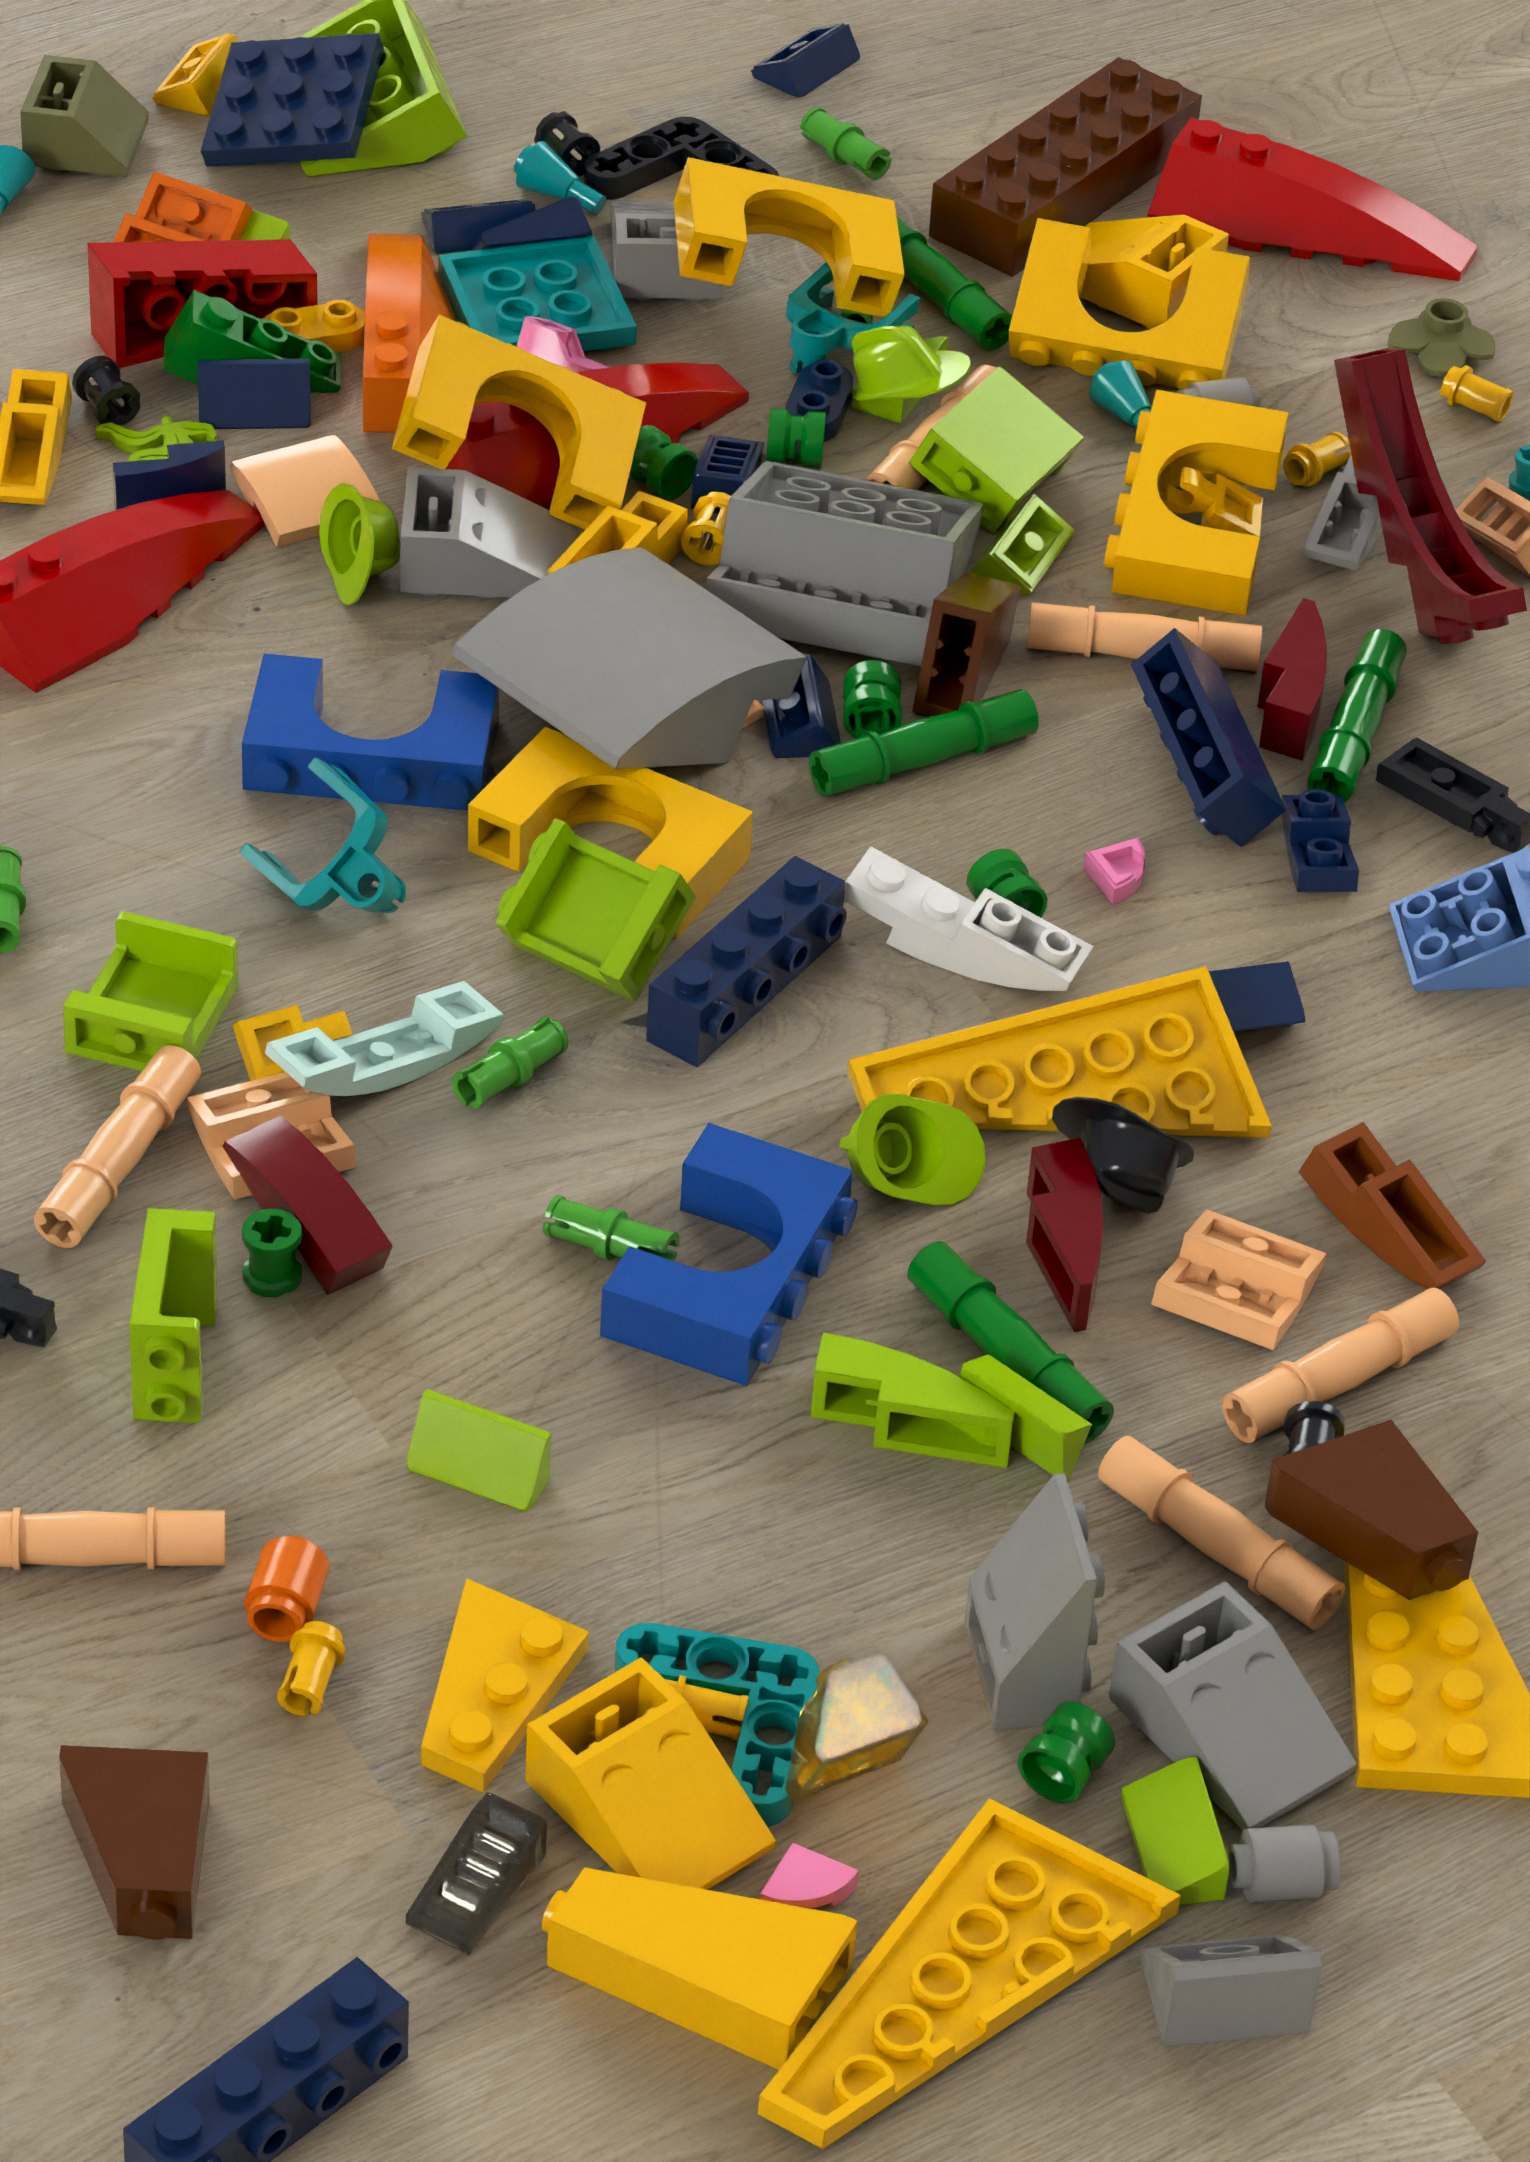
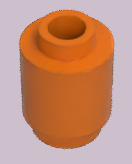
[244,1536,330,1642]

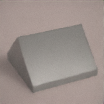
[1140,1934,1322,2047]

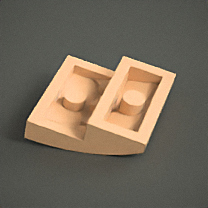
[230,434,380,547]
[187,1072,357,1200]
[1151,1209,1327,1350]

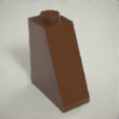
[912,572,1021,716]
[1265,1420,1478,1600]
[59,1745,210,1940]

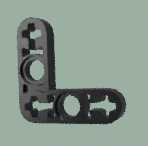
[584,117,779,200]

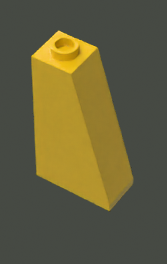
[541,1867,858,2070]

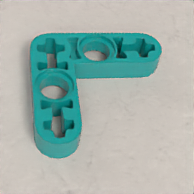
[615,1623,819,1827]

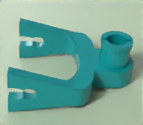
[785,262,920,374]
[239,757,406,913]

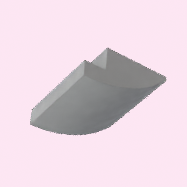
[705,461,984,666]
[451,547,807,769]

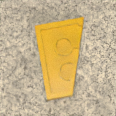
[421,1578,590,1793]

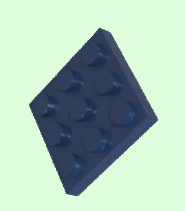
[201,33,384,166]

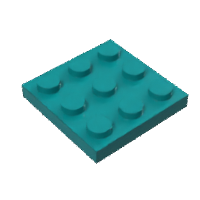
[438,236,637,351]

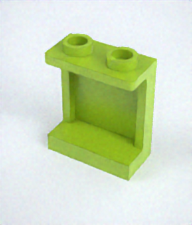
[909,366,1084,535]
[496,818,696,1002]
[63,911,239,1071]
[129,1208,218,1423]

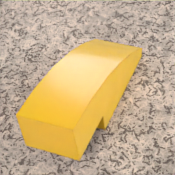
[0,369,72,505]
[548,491,688,575]

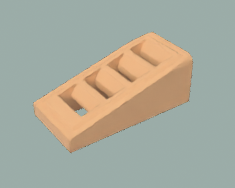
[1456,477,1530,577]

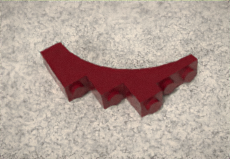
[1334,348,1527,644]

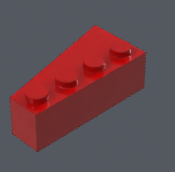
[87,239,318,368]

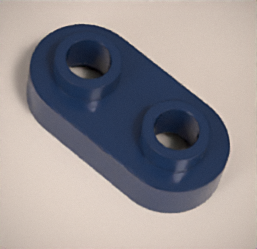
[785,359,853,442]

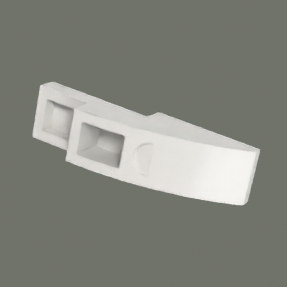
[844,846,1094,991]

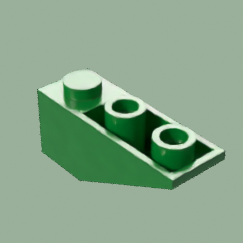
[163,290,342,393]

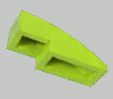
[811,1332,1014,1468]

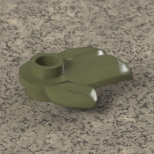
[1387,298,1496,378]

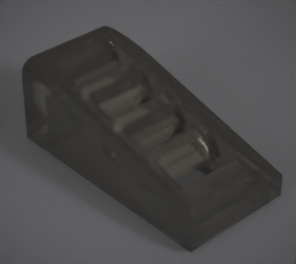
[406,1792,547,1955]

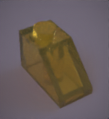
[785,1653,930,1801]

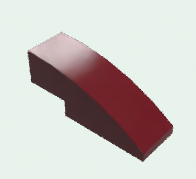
[1257,598,1327,761]
[223,1115,393,1295]
[1026,1138,1104,1332]

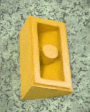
[152,33,238,116]

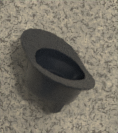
[1052,1097,1194,1214]

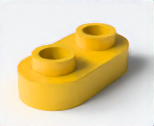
[263,300,365,353]

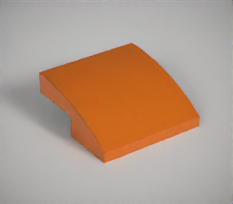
[113,171,253,242]

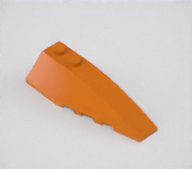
[363,234,458,433]

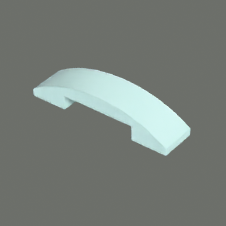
[265,981,503,1096]

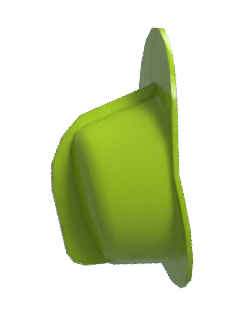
[851,325,971,402]
[319,483,401,606]
[838,1094,986,1205]

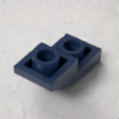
[113,440,226,510]
[1282,789,1359,892]

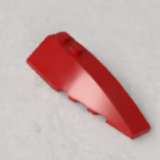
[1147,118,1478,281]
[438,362,749,510]
[0,490,265,693]

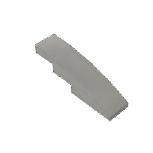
[1302,455,1383,571]

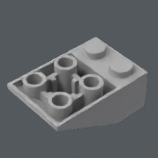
[610,200,723,302]
[400,467,578,599]
[964,1473,1105,1731]
[1109,1581,1357,1830]

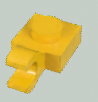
[1163,467,1263,536]
[233,1004,353,1081]

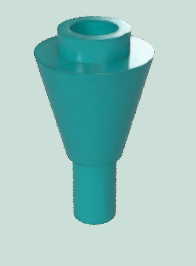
[514,141,606,215]
[0,145,36,216]
[1089,360,1152,428]

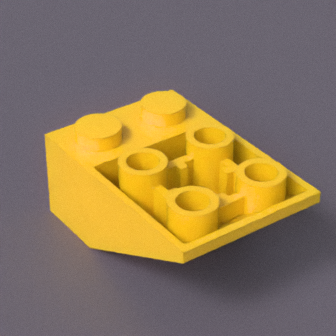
[1080,214,1229,330]
[525,1657,776,1890]

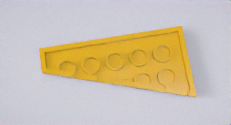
[847,966,1272,1138]
[1344,1561,1530,1798]
[758,1798,1181,2149]

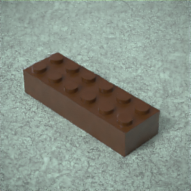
[929,57,1202,277]

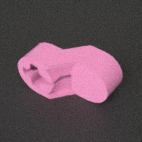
[517,316,608,373]

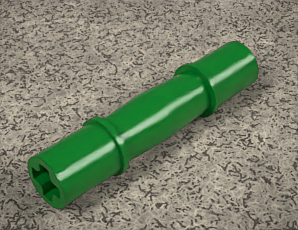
[897,216,1012,350]
[1307,629,1407,803]
[809,689,1039,797]
[907,1241,1114,1444]

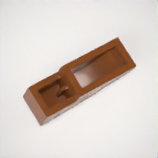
[1298,1122,1486,1289]

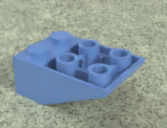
[1388,846,1530,992]

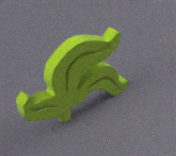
[95,415,217,462]

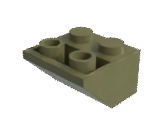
[20,55,149,177]

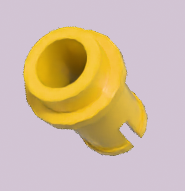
[1440,365,1514,423]
[1283,431,1351,487]
[277,1621,346,1716]
[665,1675,749,1741]

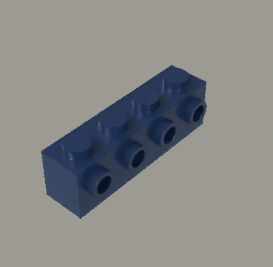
[1131,628,1286,847]
[646,856,847,1067]
[123,1957,409,2162]

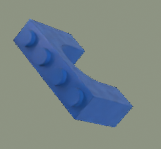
[242,653,500,811]
[600,1123,858,1386]

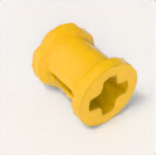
[681,491,731,566]

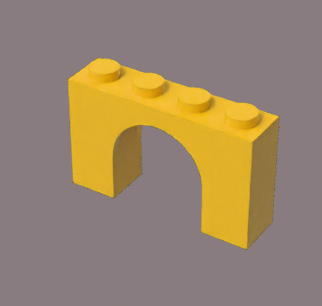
[673,157,905,317]
[1009,218,1250,390]
[392,314,646,530]
[1104,390,1289,616]
[468,727,753,939]

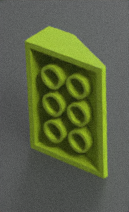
[300,0,468,177]

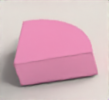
[1083,838,1145,905]
[760,1843,859,1909]

